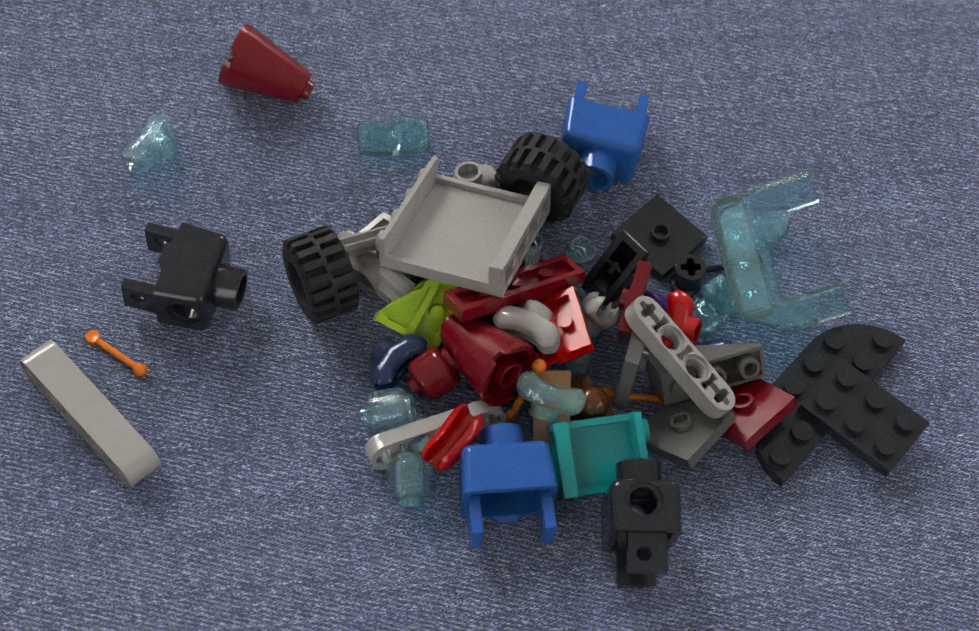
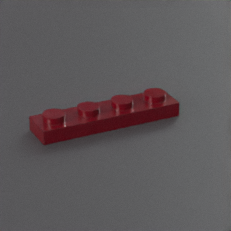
[443,254,585,322]

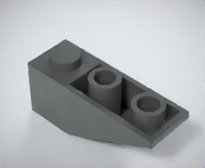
[646,343,766,406]

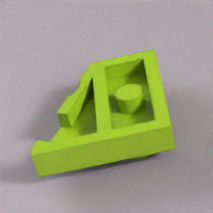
[374,278,458,348]

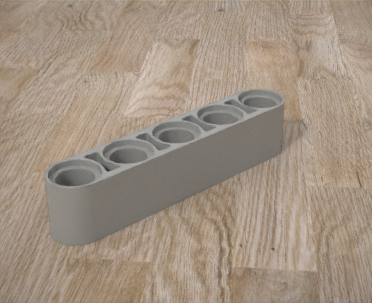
[19,339,161,488]

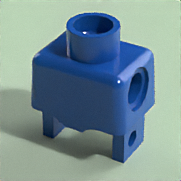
[561,80,650,191]
[459,423,558,549]

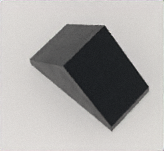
[582,230,649,306]

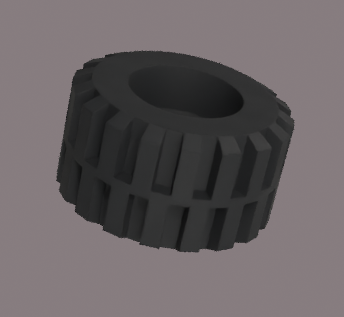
[495,132,590,222]
[282,225,359,325]

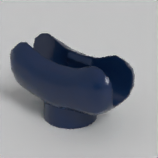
[370,333,427,395]

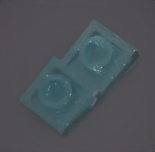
[357,116,430,156]
[693,273,749,342]

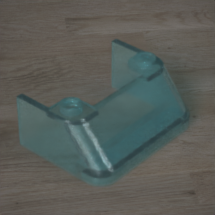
[710,170,852,330]

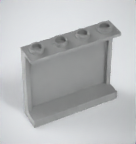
[376,156,551,298]

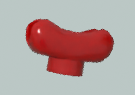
[661,290,703,349]
[421,404,484,472]

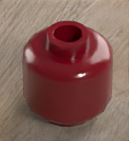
[407,346,461,400]

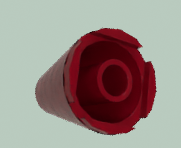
[218,24,315,104]
[440,314,539,406]

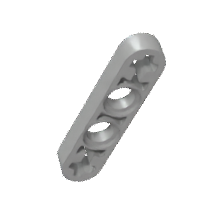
[625,296,735,419]
[365,400,506,470]

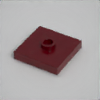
[617,260,652,341]
[713,379,798,451]

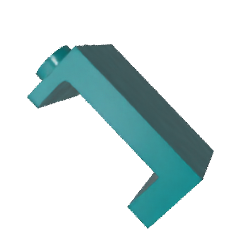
[547,411,654,499]

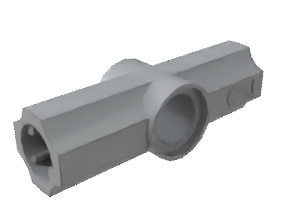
[337,229,416,304]

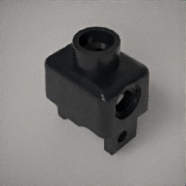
[121,222,248,331]
[601,458,682,588]

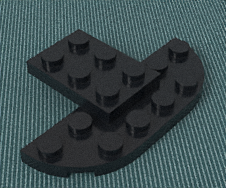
[755,324,930,488]

